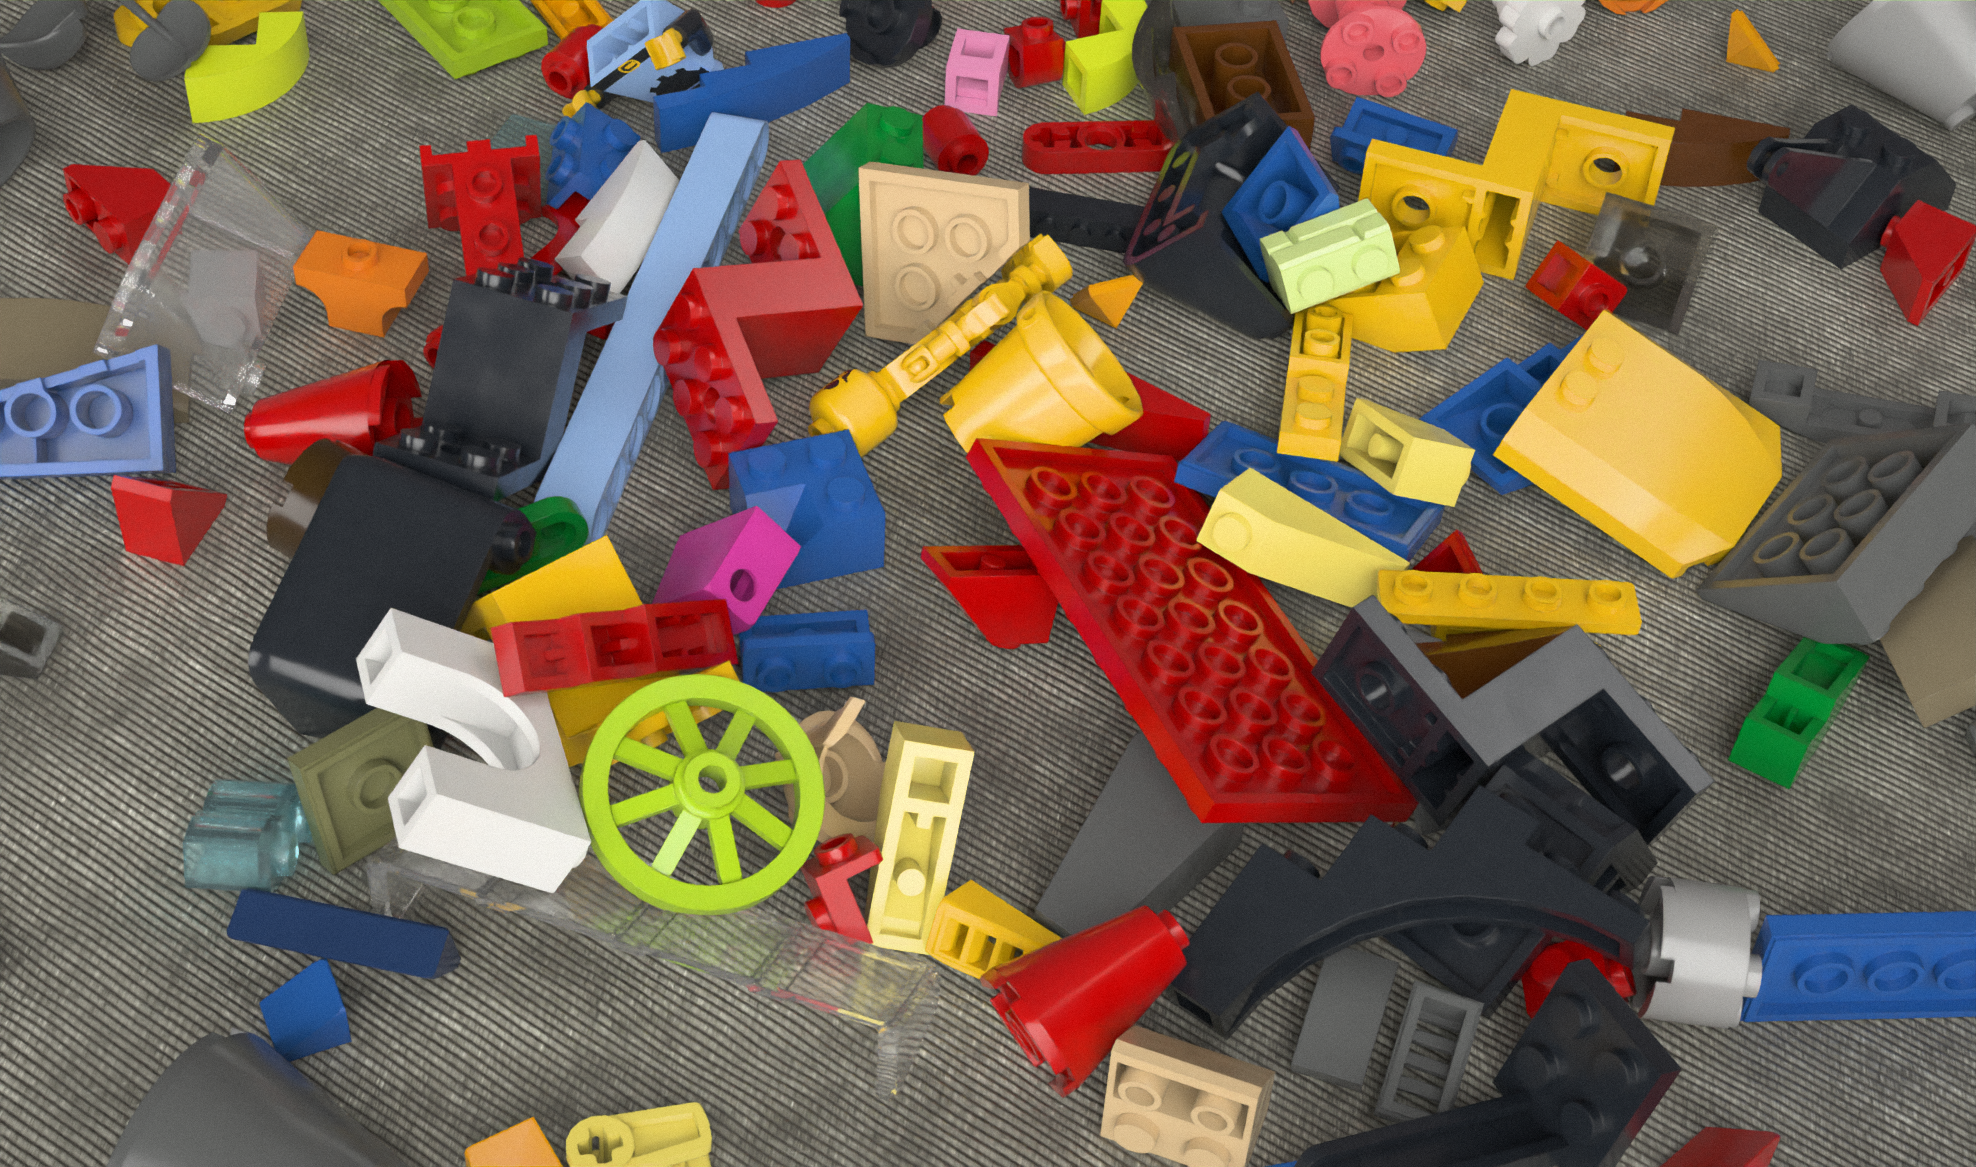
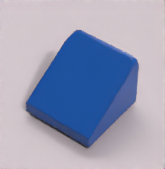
[259,958,352,1062]

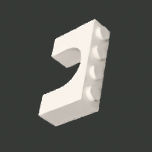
[356,608,591,893]

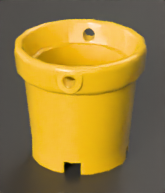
[940,291,1143,454]

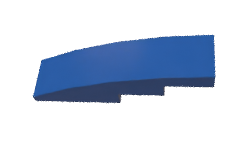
[653,33,850,153]

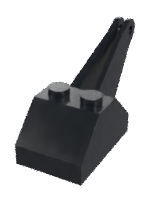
[1747,104,1957,269]

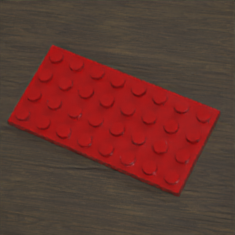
[966,438,1419,823]

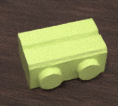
[1259,198,1400,314]

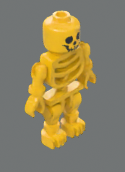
[808,234,1073,458]

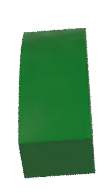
[1728,637,1870,789]

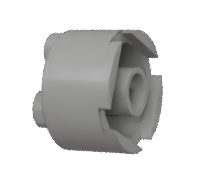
[1630,875,1762,1029]

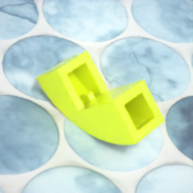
[1062,0,1149,115]
[184,11,310,123]

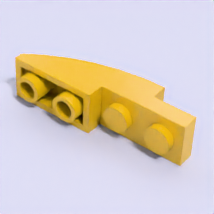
[1277,304,1353,462]

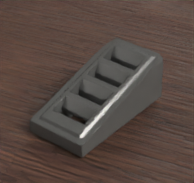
[1373,980,1484,1123]

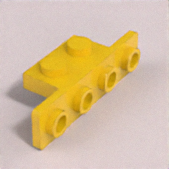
[1376,570,1642,641]

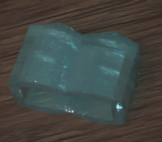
[183,779,312,893]

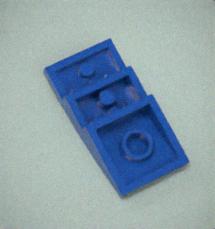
[1419,332,1586,495]

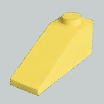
[1196,468,1410,608]
[864,721,974,955]

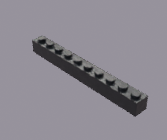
[1029,187,1145,253]

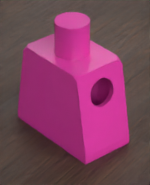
[652,506,801,635]

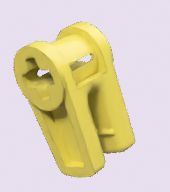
[566,1102,712,1167]

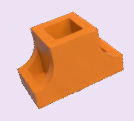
[293,230,429,338]

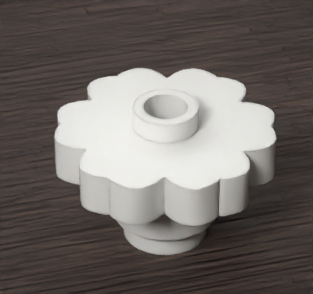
[1492,0,1586,66]

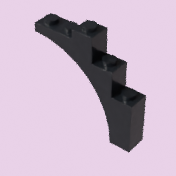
[1165,785,1650,1040]

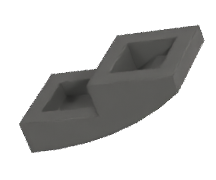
[1291,947,1399,1092]

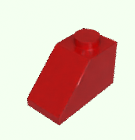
[1880,200,1976,326]
[920,545,1058,649]

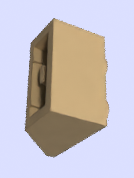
[1100,1025,1275,1167]

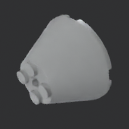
[1826,0,1976,131]

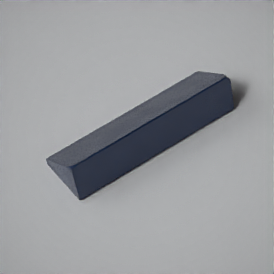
[227,888,461,979]

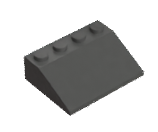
[1696,423,1976,645]

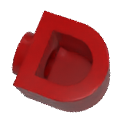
[1004,17,1066,89]

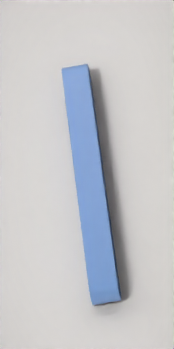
[534,112,769,547]

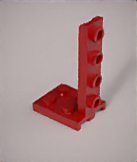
[419,135,541,276]

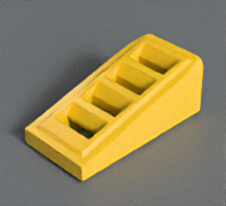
[925,880,1062,979]

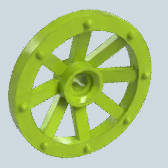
[579,674,825,917]

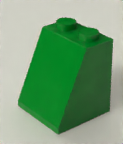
[803,103,924,286]

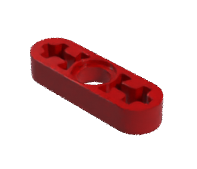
[1021,120,1179,174]

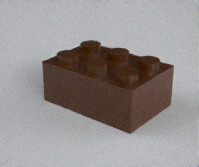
[1167,20,1315,150]

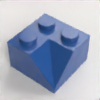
[728,429,886,590]

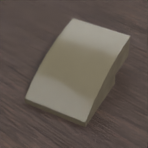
[0,298,195,423]
[1879,535,1976,728]

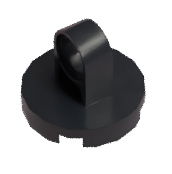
[839,0,942,68]

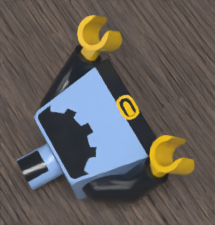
[562,0,724,118]

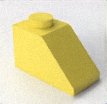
[1339,398,1475,507]

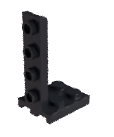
[1294,958,1682,1167]

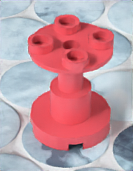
[1308,0,1426,97]

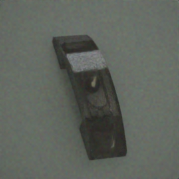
[1132,0,1193,144]

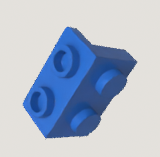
[1330,97,1458,174]
[545,102,640,209]
[738,610,875,692]

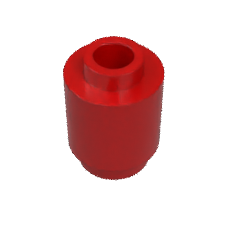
[541,24,603,99]
[922,105,989,176]

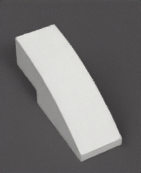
[555,140,679,294]

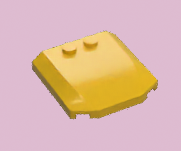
[1493,309,1782,579]

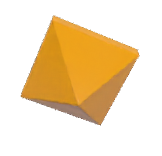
[1726,9,1780,73]
[1070,275,1143,329]

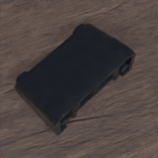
[1123,92,1340,339]
[248,454,537,750]

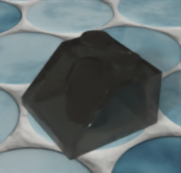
[1584,192,1718,335]

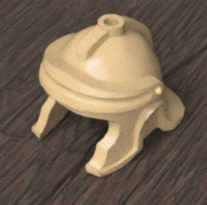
[775,697,886,843]

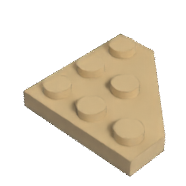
[859,161,1030,344]

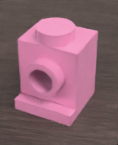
[944,28,1010,117]

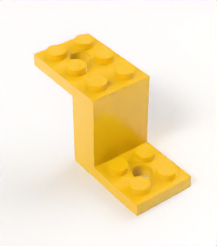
[1358,89,1675,280]
[460,535,740,767]

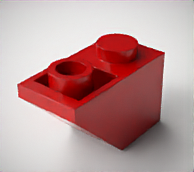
[63,164,193,270]

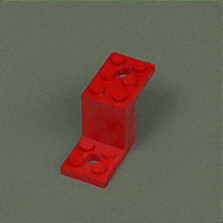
[652,159,863,490]

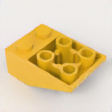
[1294,225,1484,353]

